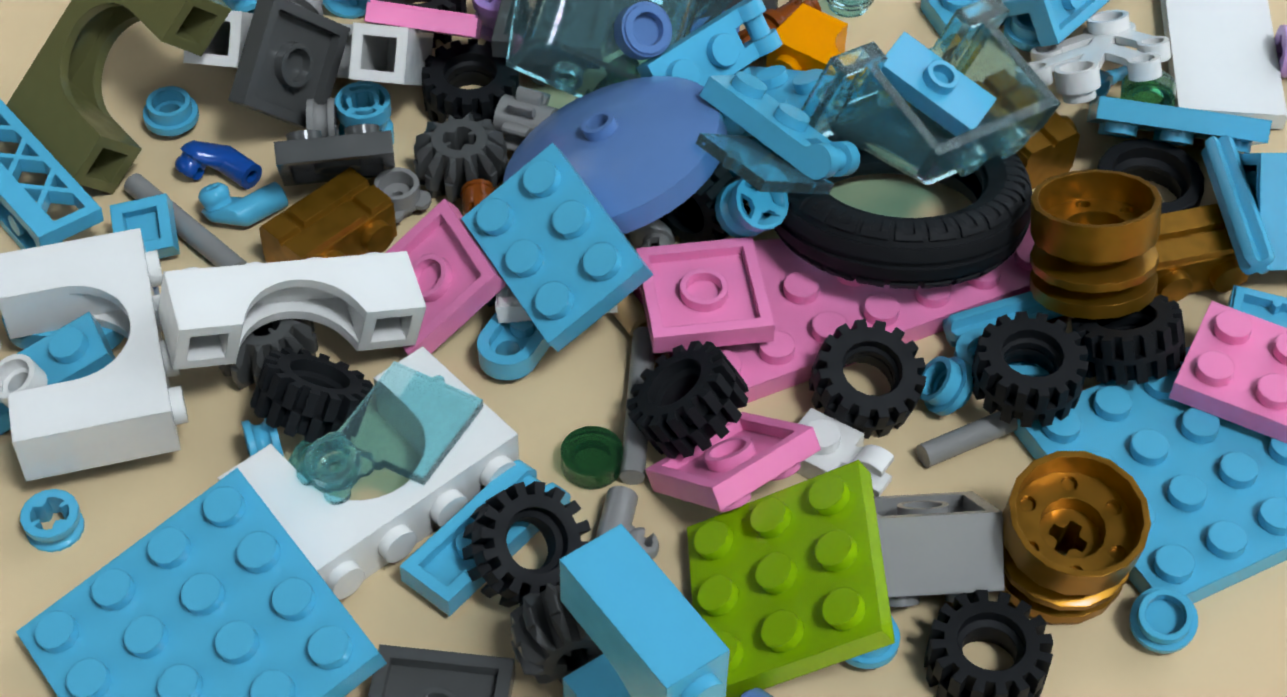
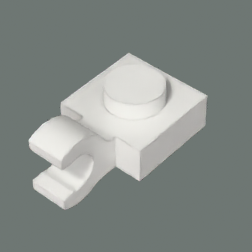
[796,408,894,497]

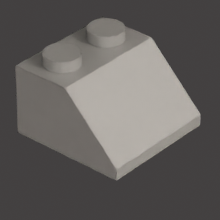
[874,491,1005,607]

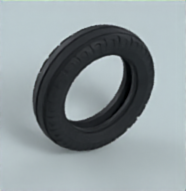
[768,107,1032,289]

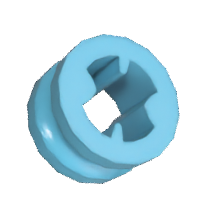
[241,418,284,457]
[20,489,84,552]

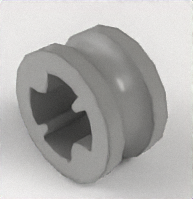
[306,98,339,137]

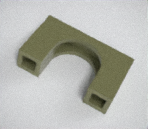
[6,0,231,194]

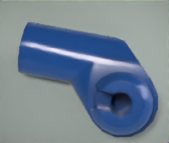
[175,140,262,189]

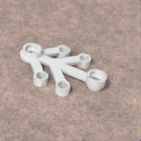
[1019,10,1171,104]

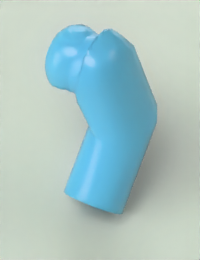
[198,181,288,227]

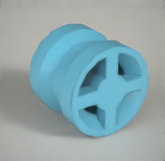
[715,172,789,238]

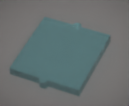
[695,133,834,194]
[333,361,483,485]

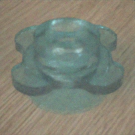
[297,431,375,505]

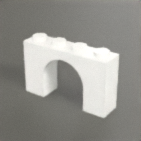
[183,10,434,86]
[0,228,189,482]
[217,346,519,600]

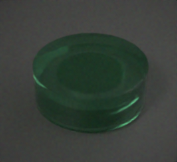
[1120,70,1176,106]
[561,426,623,489]

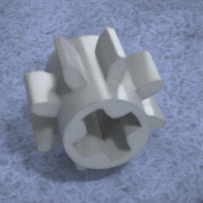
[493,86,559,152]

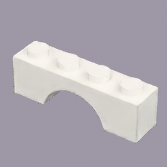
[158,251,426,370]

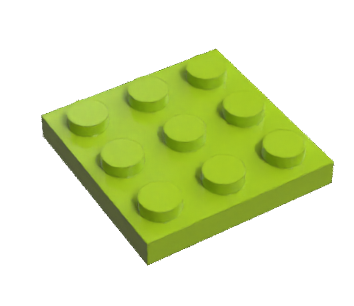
[687,460,895,697]

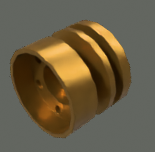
[1030,169,1162,320]
[1001,451,1151,624]

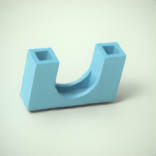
[559,524,730,697]

